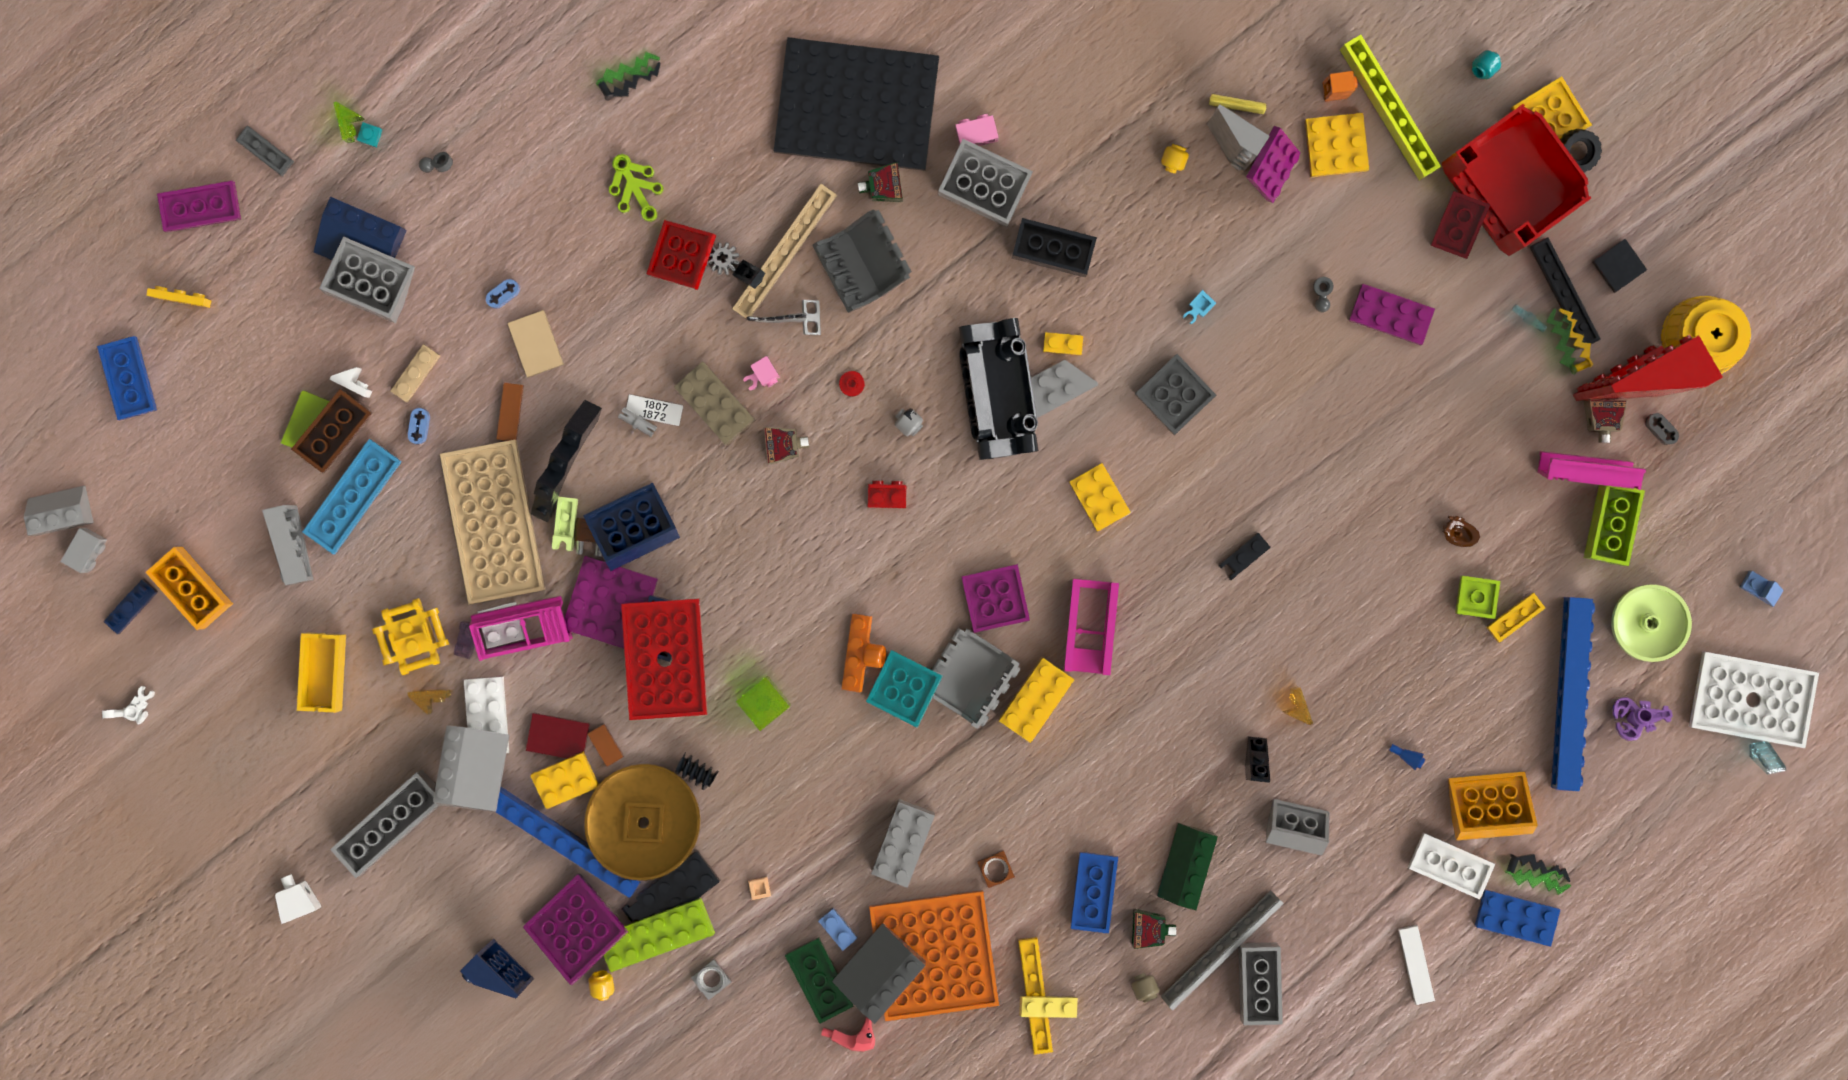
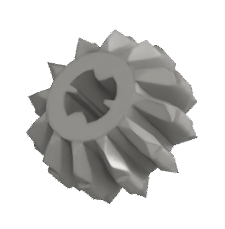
[707,242,740,275]

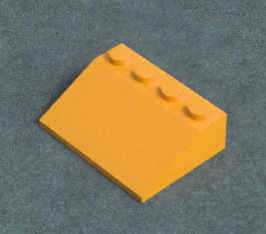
[1448,772,1538,841]

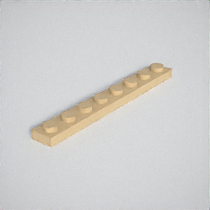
[732,184,837,318]

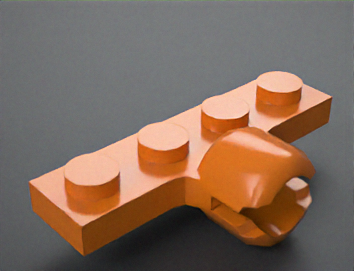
[842,614,886,692]

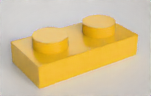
[1043,332,1083,355]

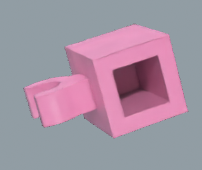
[743,356,780,391]

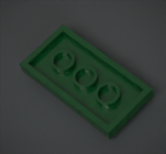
[785,937,854,1024]

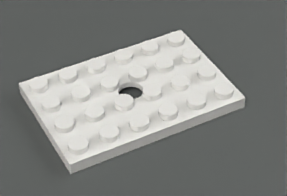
[1689,651,1819,748]

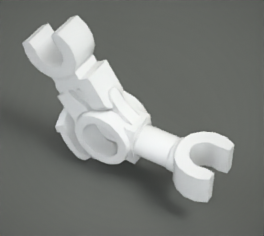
[102,686,155,724]

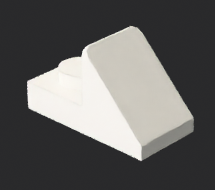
[330,367,372,398]

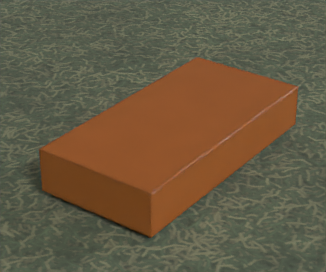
[587,724,624,767]

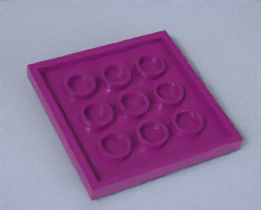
[564,556,658,649]
[523,874,628,985]

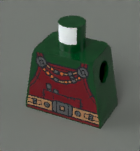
[858,162,903,202]
[1132,909,1176,949]

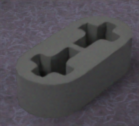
[1645,413,1679,445]

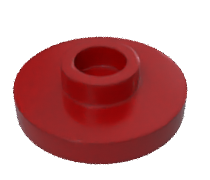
[839,371,865,397]

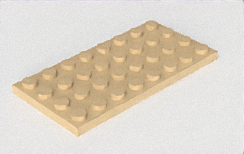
[440,440,545,605]

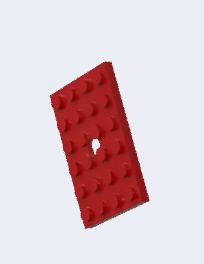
[621,598,708,720]

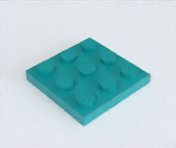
[866,650,943,728]

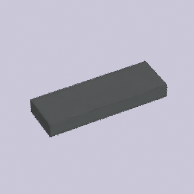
[236,125,294,176]

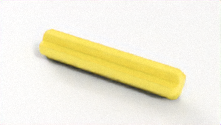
[1209,94,1266,114]

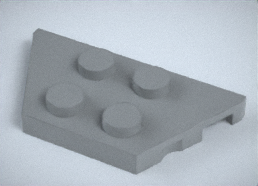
[1031,360,1098,418]

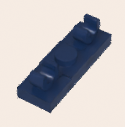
[103,579,158,634]

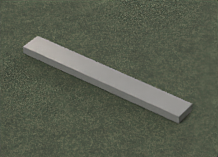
[1161,890,1284,1010]

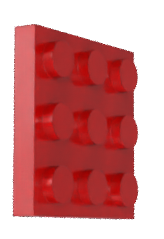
[646,220,716,290]

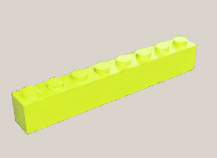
[1340,35,1441,181]

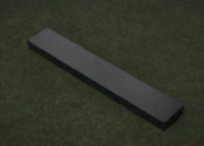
[1530,237,1601,344]

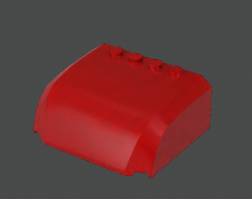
[1441,104,1591,256]

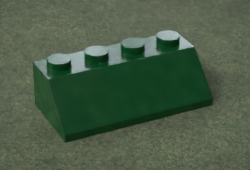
[1157,823,1218,911]

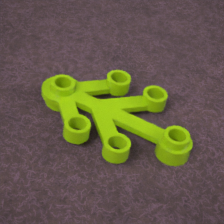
[609,154,664,222]

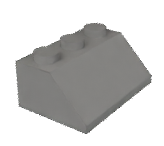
[24,486,94,536]
[1266,799,1330,855]

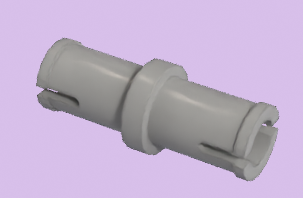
[618,407,657,437]

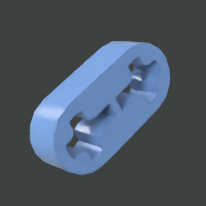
[486,279,520,309]
[408,408,430,444]

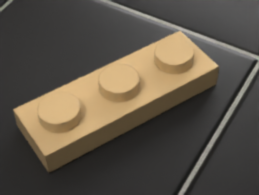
[391,344,440,403]

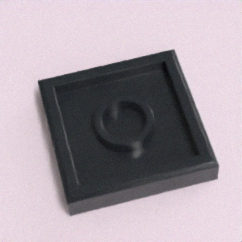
[1592,239,1647,293]

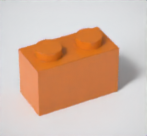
[1322,71,1358,102]

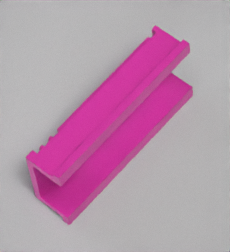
[1537,451,1646,490]
[1064,579,1119,675]
[469,596,573,661]

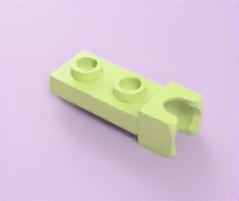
[552,497,578,551]

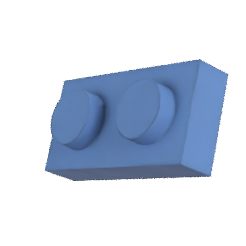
[818,908,858,951]

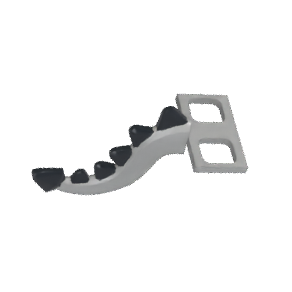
[746,300,821,335]

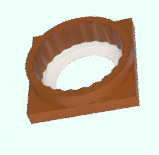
[977,850,1015,888]

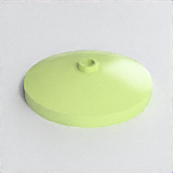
[1611,585,1692,662]

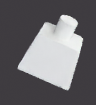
[275,874,321,924]

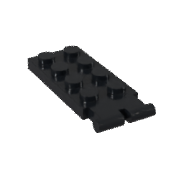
[621,850,721,922]

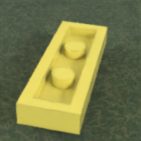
[1019,996,1078,1018]

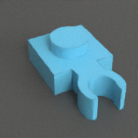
[1183,290,1216,324]

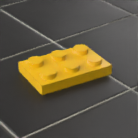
[1069,463,1131,532]
[530,751,599,809]

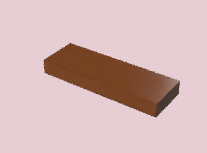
[496,383,524,441]

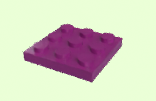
[1246,126,1300,203]
[962,564,1030,633]

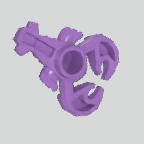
[1613,697,1673,741]

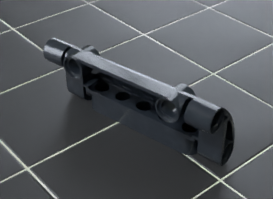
[959,318,1039,460]

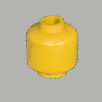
[1161,144,1189,174]
[588,970,615,1001]

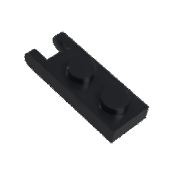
[1218,533,1271,580]

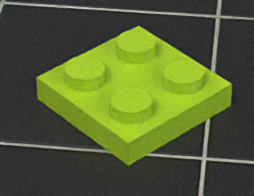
[1455,576,1500,619]

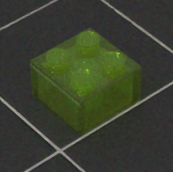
[736,676,791,731]

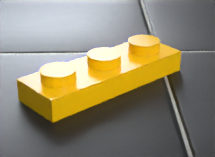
[146,286,211,308]
[1486,593,1545,643]

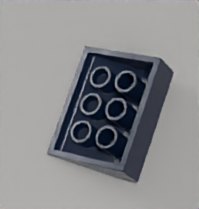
[314,197,407,260]
[583,483,680,571]
[460,939,534,999]

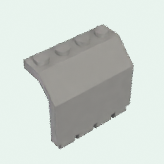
[931,628,1021,729]

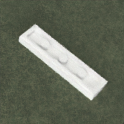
[1398,925,1435,1005]

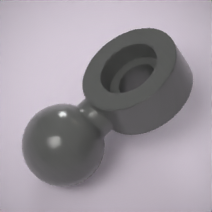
[419,152,453,173]
[1313,277,1334,313]

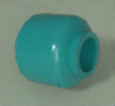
[1472,50,1501,80]

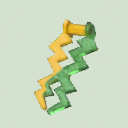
[1546,309,1593,375]

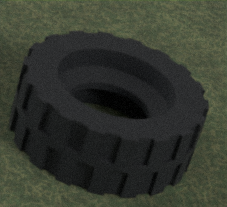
[1560,129,1602,173]

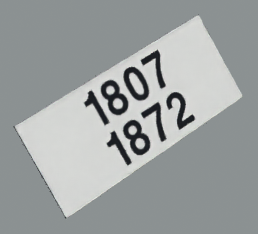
[625,394,683,426]

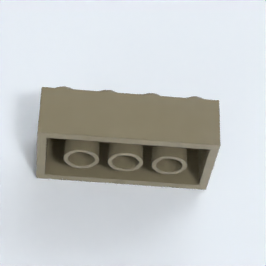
[674,361,756,445]

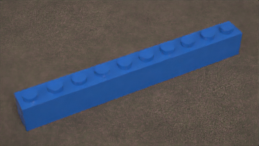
[1551,597,1595,791]
[496,787,641,898]

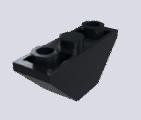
[1245,736,1270,783]

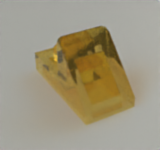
[1282,686,1313,725]
[407,689,451,714]

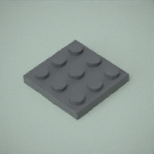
[1135,354,1217,435]

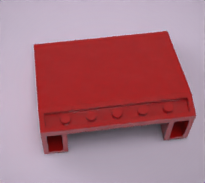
[1572,335,1723,401]

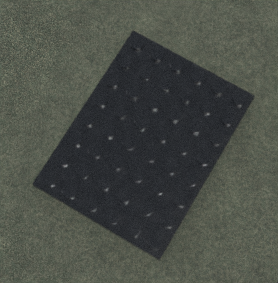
[774,37,939,171]

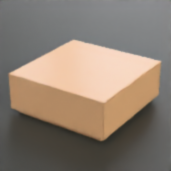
[748,877,771,900]

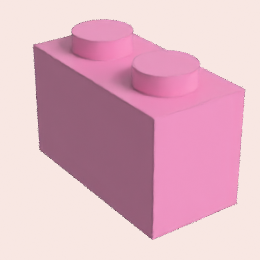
[955,114,998,146]

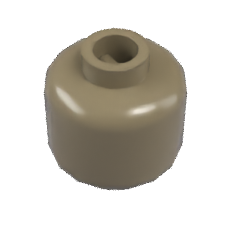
[1131,973,1160,1003]

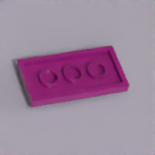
[157,181,241,232]
[1349,284,1435,346]

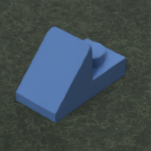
[1740,571,1784,607]

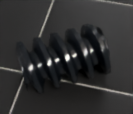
[675,752,719,790]

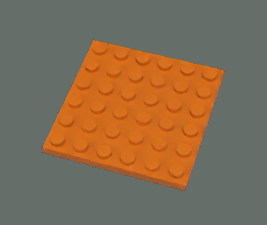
[869,890,999,1021]

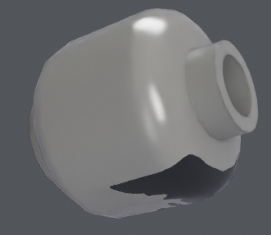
[895,408,923,436]

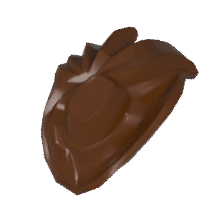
[1442,516,1480,547]

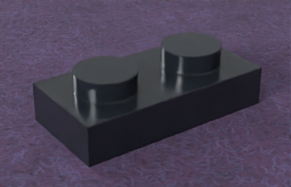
[732,260,766,289]

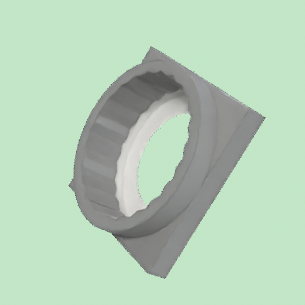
[691,959,732,1000]

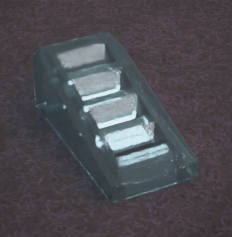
[1749,741,1786,774]

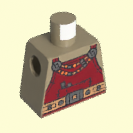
[1584,399,1627,443]
[764,427,809,465]

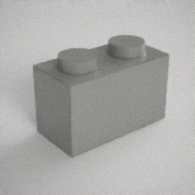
[60,528,107,573]

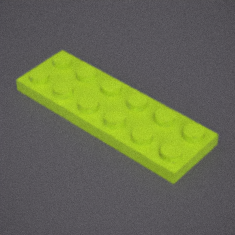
[603,898,715,972]

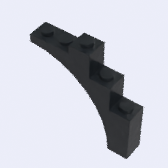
[531,400,602,523]

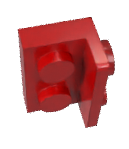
[868,481,907,508]

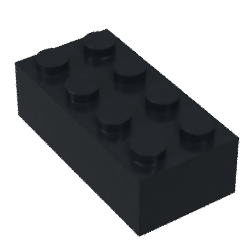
[1011,218,1097,278]

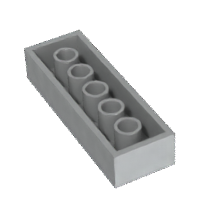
[330,770,440,878]

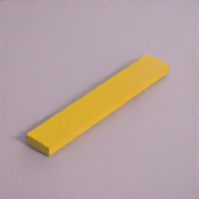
[1018,937,1053,1055]

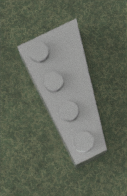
[262,505,313,585]

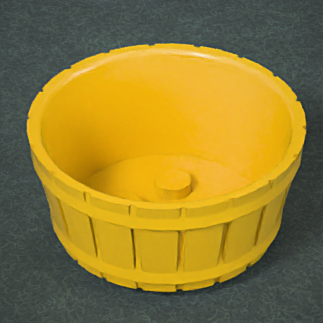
[1661,296,1751,374]

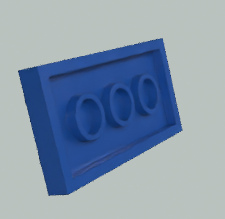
[97,336,157,421]
[1070,852,1118,934]
[1475,889,1561,947]

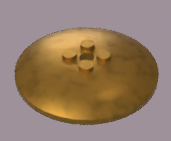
[584,764,701,881]

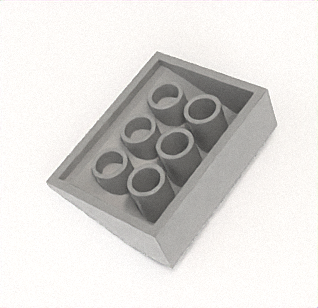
[1207,104,1270,171]
[938,139,1033,227]
[319,237,415,324]
[433,725,509,812]

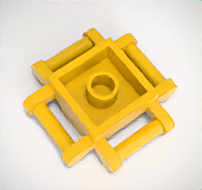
[372,598,449,675]

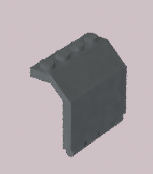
[812,210,912,313]

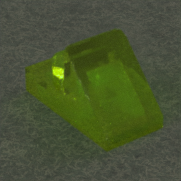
[333,102,365,144]

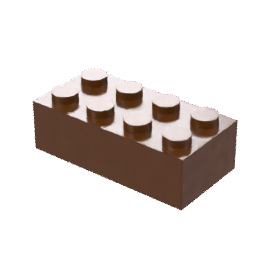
[291,389,373,473]

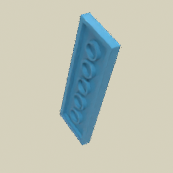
[303,439,402,555]

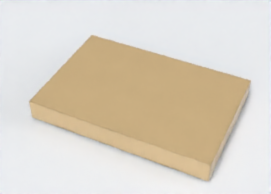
[507,310,564,378]

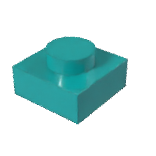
[357,122,383,148]

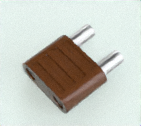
[575,518,602,556]

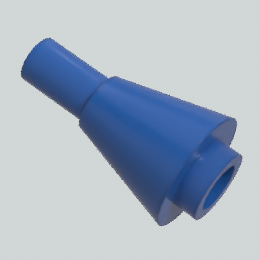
[1389,744,1425,770]

